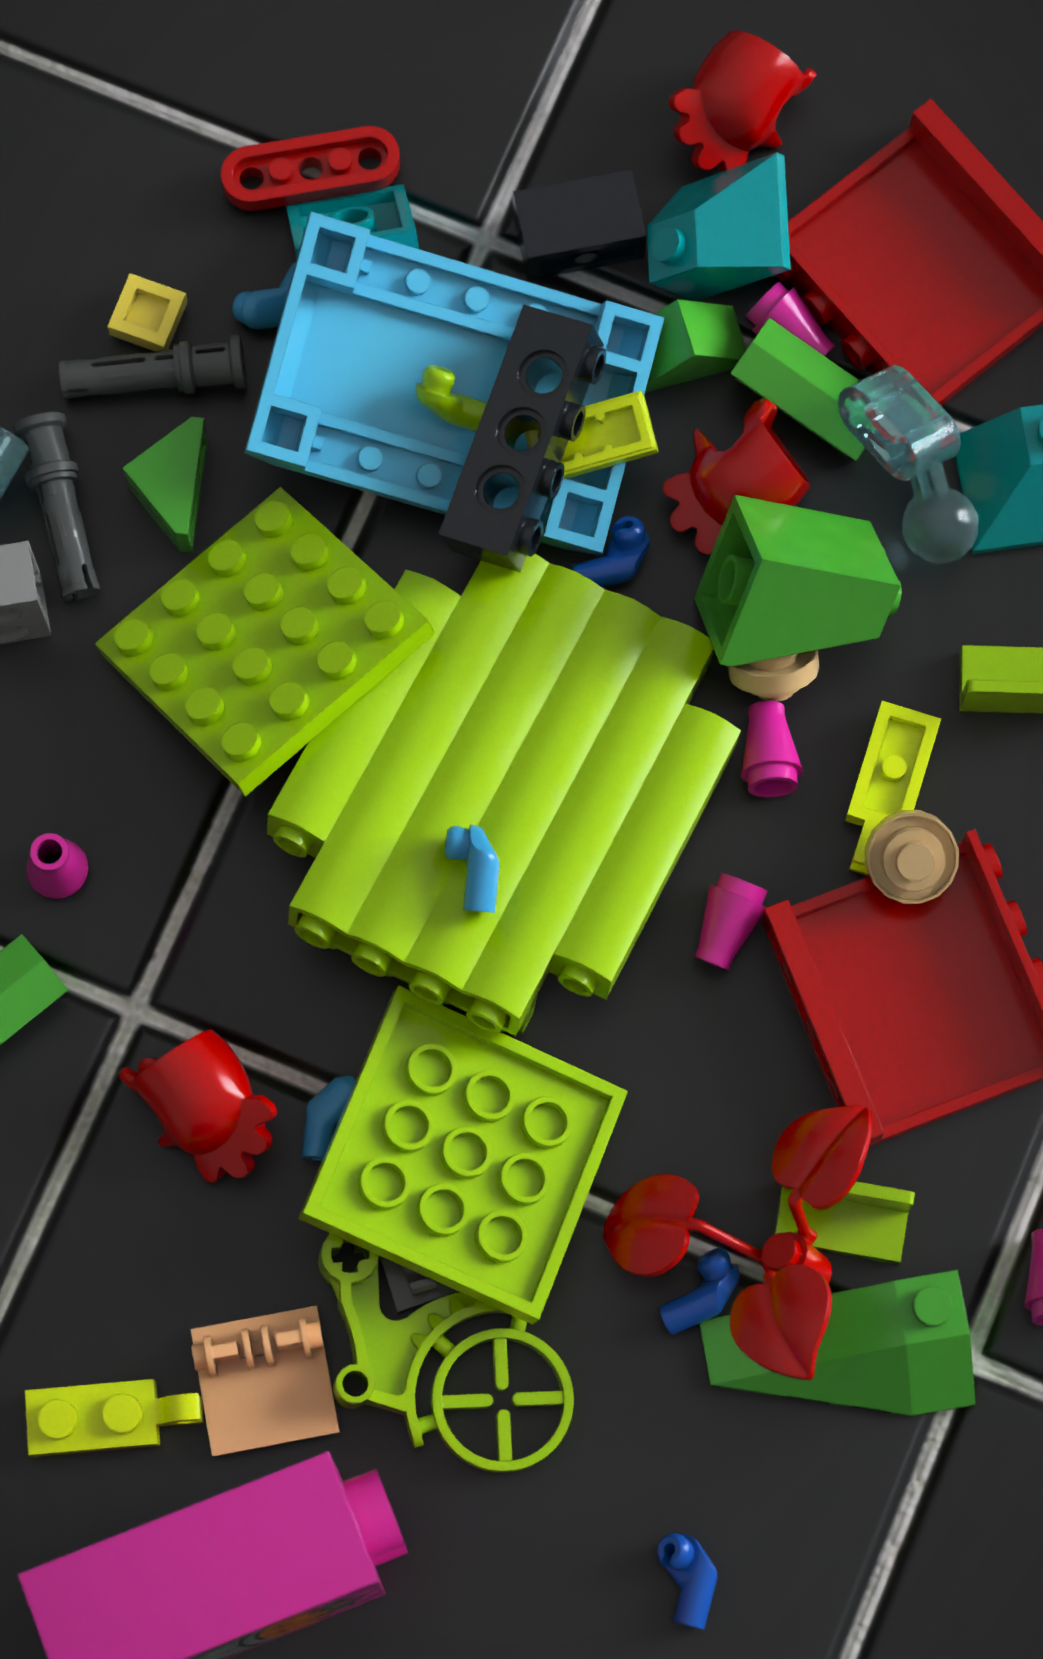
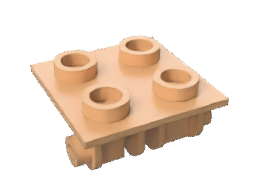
[190,1305,340,1457]

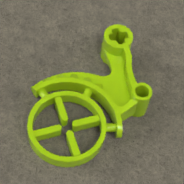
[318,1233,574,1473]

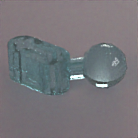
[838,365,979,565]

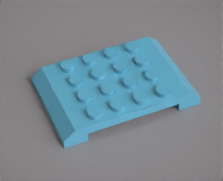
[244,212,664,555]

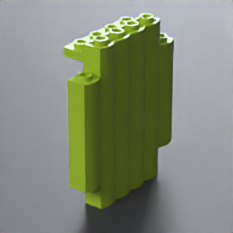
[267,554,741,1036]

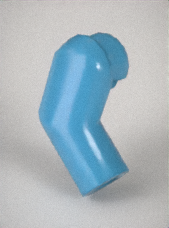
[232,262,295,330]
[445,824,500,913]
[301,1075,356,1161]

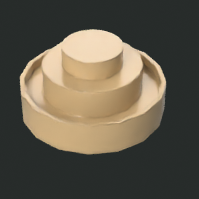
[727,650,819,702]
[865,810,959,904]

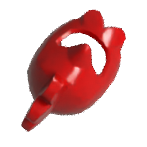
[668,30,817,173]
[663,398,811,556]
[118,1029,277,1183]

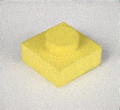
[107,273,188,352]

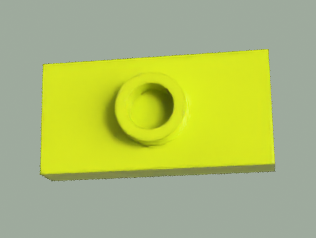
[525,390,659,479]

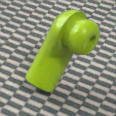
[416,365,487,432]

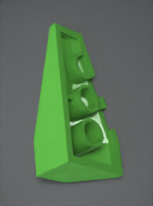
[699,1270,976,1417]

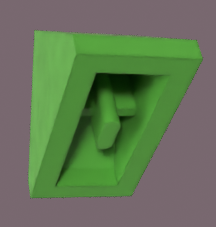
[645,299,746,393]
[123,417,208,553]

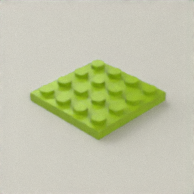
[94,487,435,797]
[298,985,628,1325]

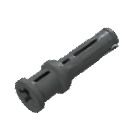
[59,334,247,400]
[12,412,101,601]

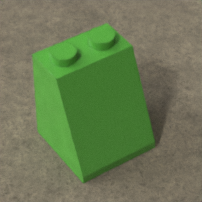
[694,495,902,667]

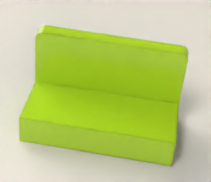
[959,645,1043,714]
[774,1181,915,1265]

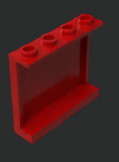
[774,98,1043,425]
[761,829,1043,1147]

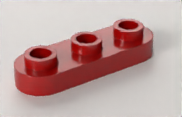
[221,126,400,211]

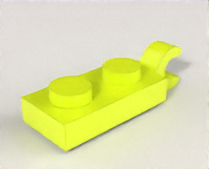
[845,701,941,876]
[25,1379,204,1457]

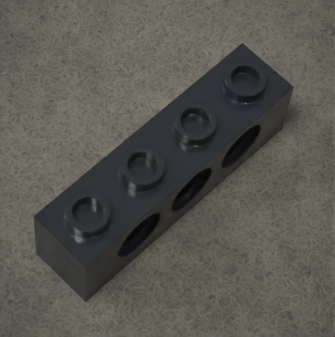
[438,305,606,572]

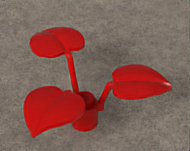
[602,1105,872,1380]

